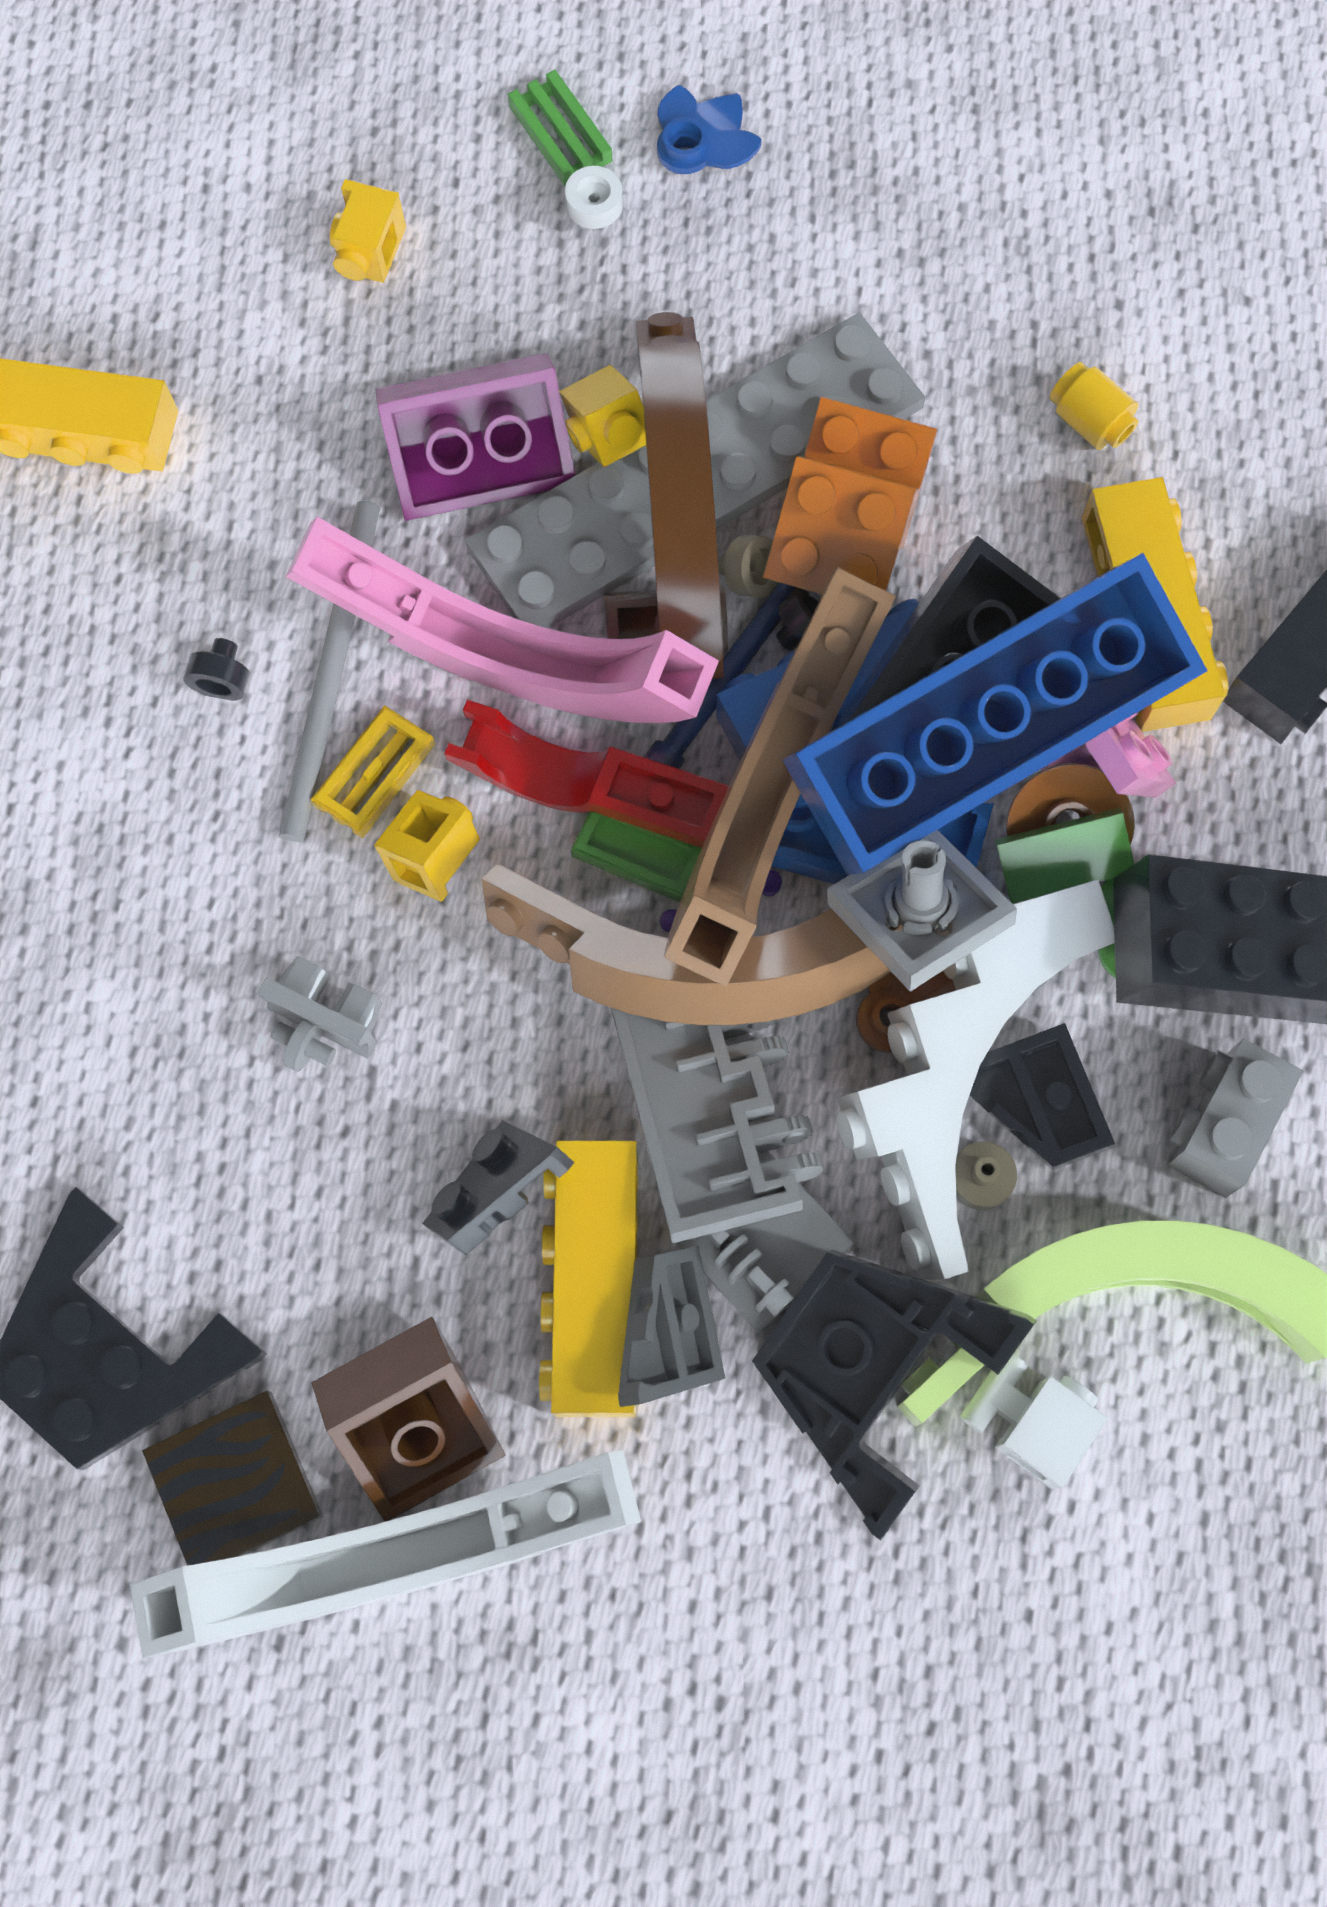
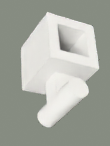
[960,1354,1109,1489]

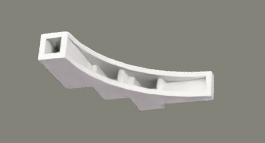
[836,880,1115,1280]

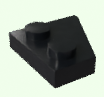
[969,1023,1115,1170]
[422,1120,575,1255]

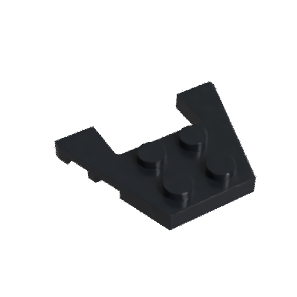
[0,1187,267,1470]
[752,1250,1037,1541]

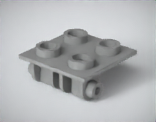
[669,1151,855,1333]

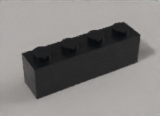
[1222,570,1327,744]

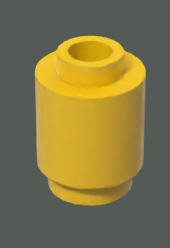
[1049,362,1139,450]

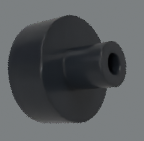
[776,587,821,651]
[183,638,250,701]

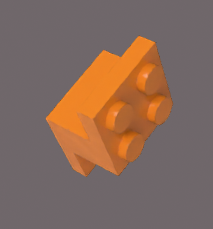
[763,397,938,594]

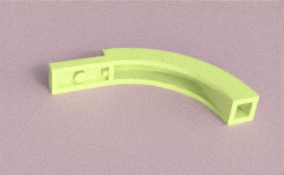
[897,1221,1327,1427]

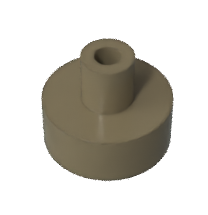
[719,535,778,598]
[955,1141,1017,1210]

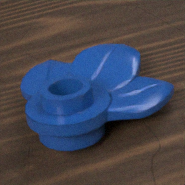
[657,85,762,174]

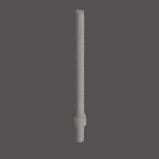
[279,501,380,843]

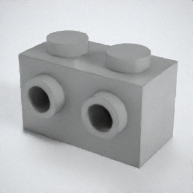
[1167,1038,1304,1198]

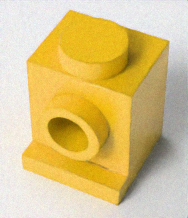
[330,179,406,283]
[374,789,480,902]

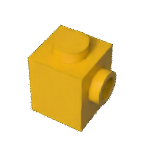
[559,364,646,467]

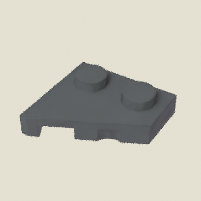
[618,1246,726,1407]

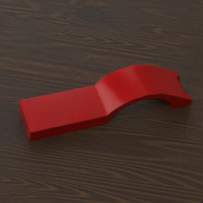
[444,699,729,848]

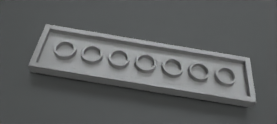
[465,312,925,628]

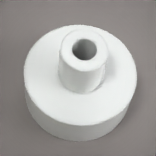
[565,166,623,229]

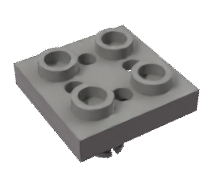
[827,830,1017,991]

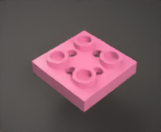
[1041,712,1177,798]

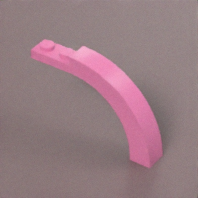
[285,517,719,723]

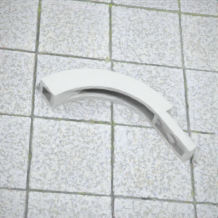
[130,1450,641,1659]

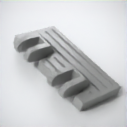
[611,1008,825,1244]

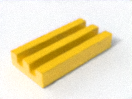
[310,705,436,839]

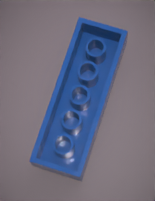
[782,553,1208,875]

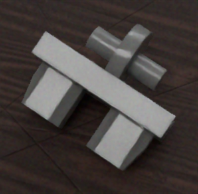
[256,956,382,1072]

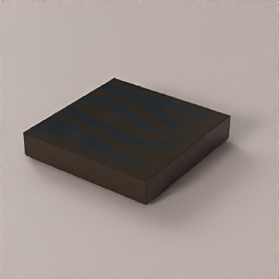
[142,1390,324,1566]

